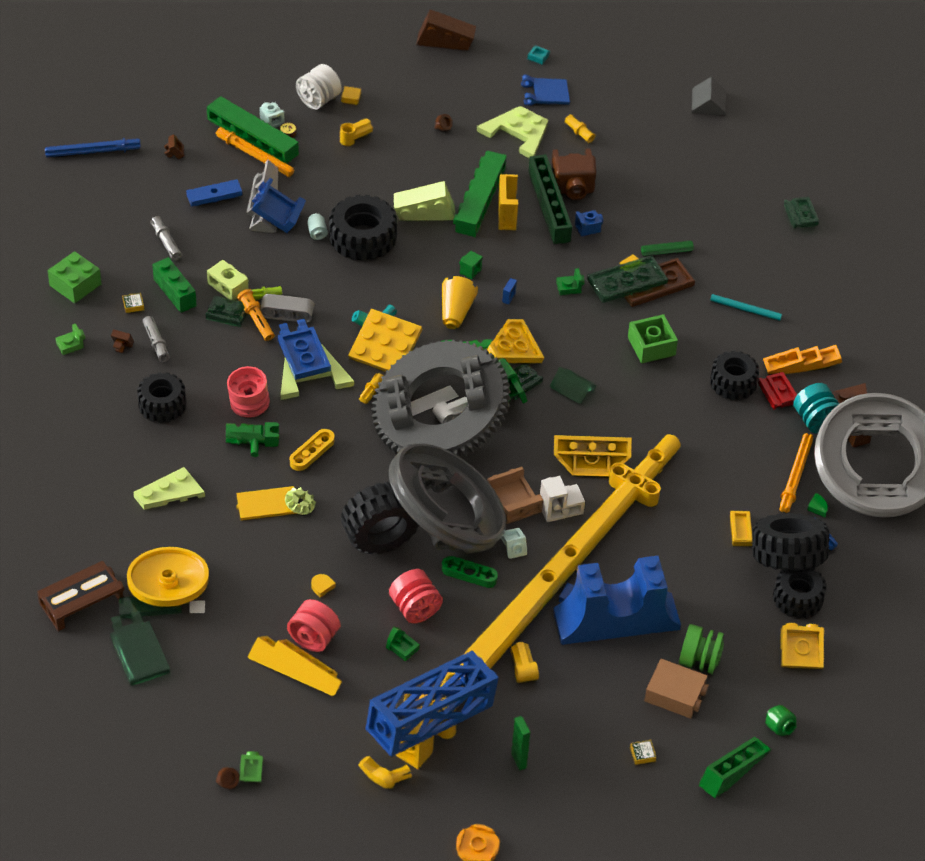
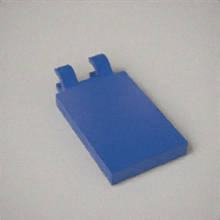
[278,319,331,380]

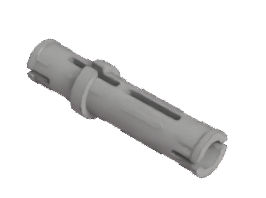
[150,216,182,261]
[143,316,170,362]

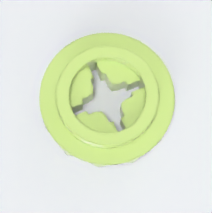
[285,487,316,515]

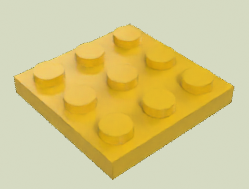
[348,309,423,372]

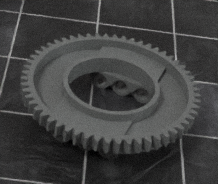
[371,340,511,457]

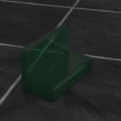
[550,367,597,404]

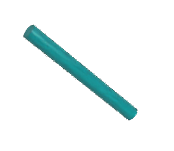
[710,294,782,321]

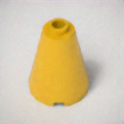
[442,276,478,329]

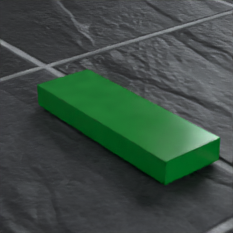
[511,716,530,771]

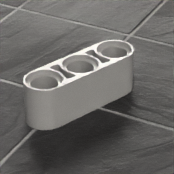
[260,294,315,323]

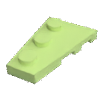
[133,467,205,510]

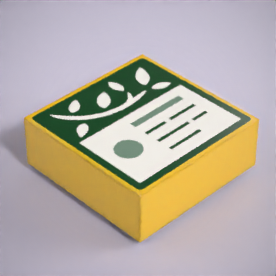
[122,293,144,313]
[630,740,656,765]

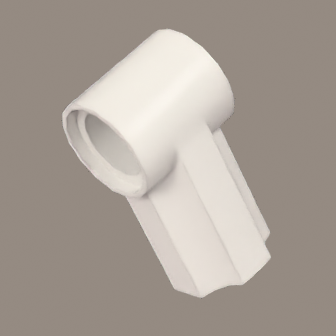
[432,397,468,424]

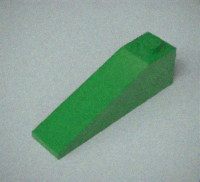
[699,737,771,798]

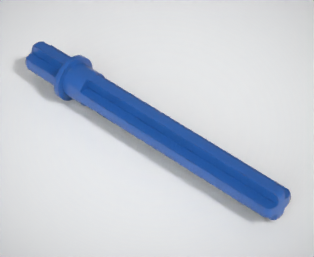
[45,138,141,157]

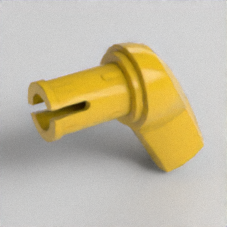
[358,756,412,789]

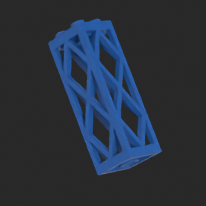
[366,651,499,757]

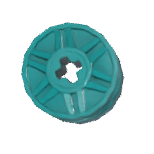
[793,383,839,434]

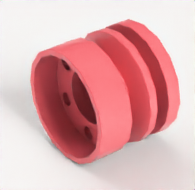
[227,366,270,418]
[389,569,443,624]

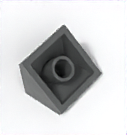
[692,77,726,116]

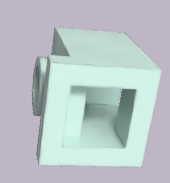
[260,102,284,128]

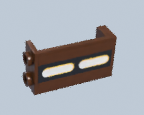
[37,561,125,631]

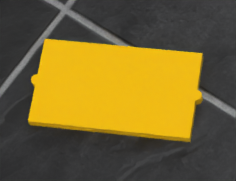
[236,486,297,520]

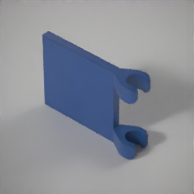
[521,75,570,106]

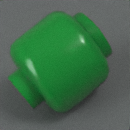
[765,705,797,736]

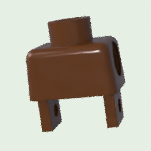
[551,148,597,200]

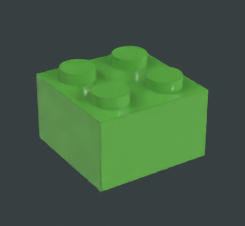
[48,251,102,303]
[628,314,678,364]

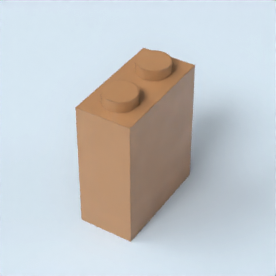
[644,659,709,719]

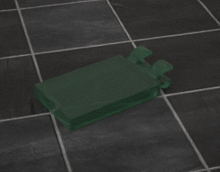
[110,609,170,686]

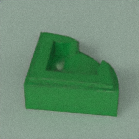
[807,493,828,518]

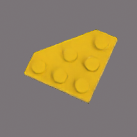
[487,319,544,363]

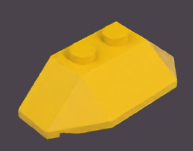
[554,435,632,477]

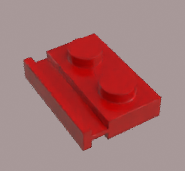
[758,372,797,410]

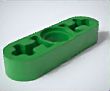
[442,556,498,588]

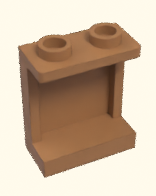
[487,467,543,524]

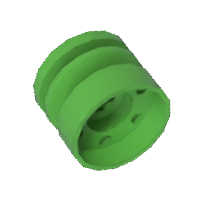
[679,624,724,675]

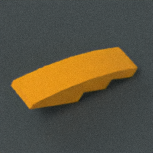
[763,345,843,374]

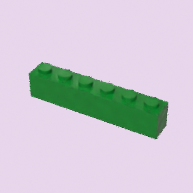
[207,96,299,164]
[453,151,507,237]

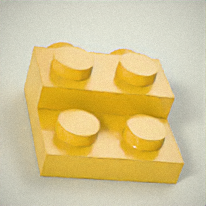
[780,623,824,669]

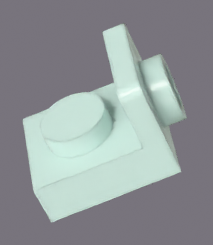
[501,528,527,559]

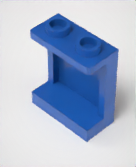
[251,178,306,233]

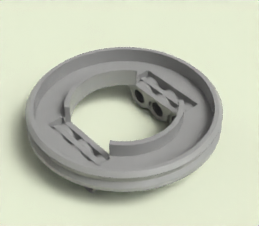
[814,393,925,518]

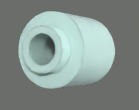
[307,213,328,240]

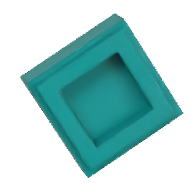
[527,45,550,64]

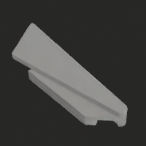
[247,160,278,233]

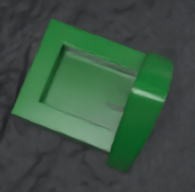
[386,627,420,661]

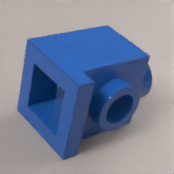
[575,210,603,236]

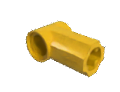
[340,119,373,146]
[511,642,539,683]

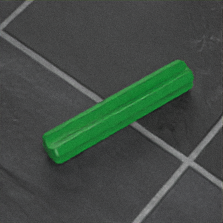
[641,240,694,256]

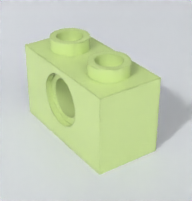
[207,260,248,302]

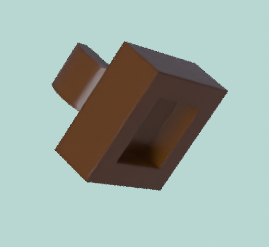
[164,134,184,159]
[111,329,134,353]

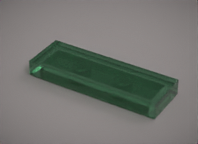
[119,597,182,619]

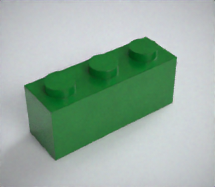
[152,257,197,313]

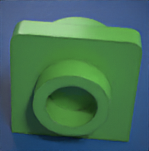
[55,324,85,355]
[239,751,264,783]

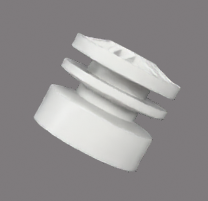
[296,64,342,109]

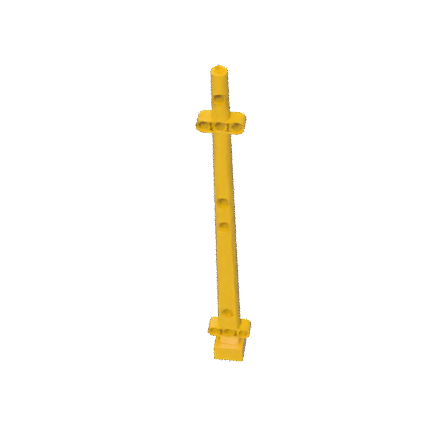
[395,434,681,769]

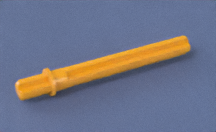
[216,127,294,177]
[779,433,814,513]

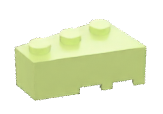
[394,181,455,221]

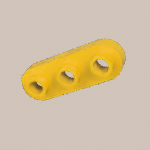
[290,429,335,471]

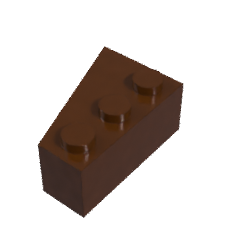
[416,9,476,50]

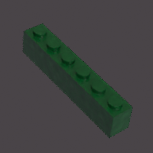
[528,154,572,244]

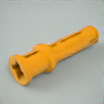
[237,289,275,341]

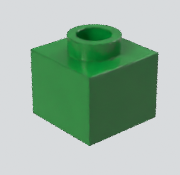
[459,251,483,280]

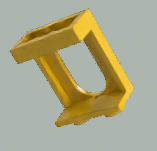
[498,174,518,230]

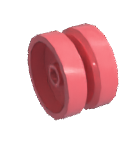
[287,599,340,652]

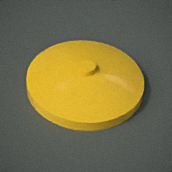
[127,547,209,607]

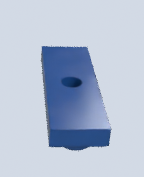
[186,179,243,207]

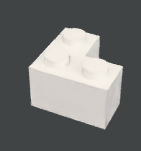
[540,476,585,522]

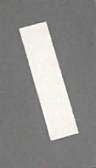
[411,386,459,416]

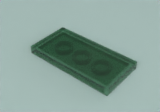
[587,255,668,303]

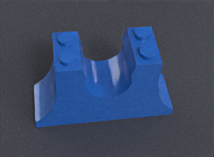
[553,556,681,645]

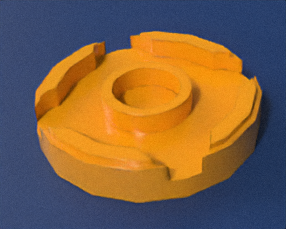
[456,824,500,861]

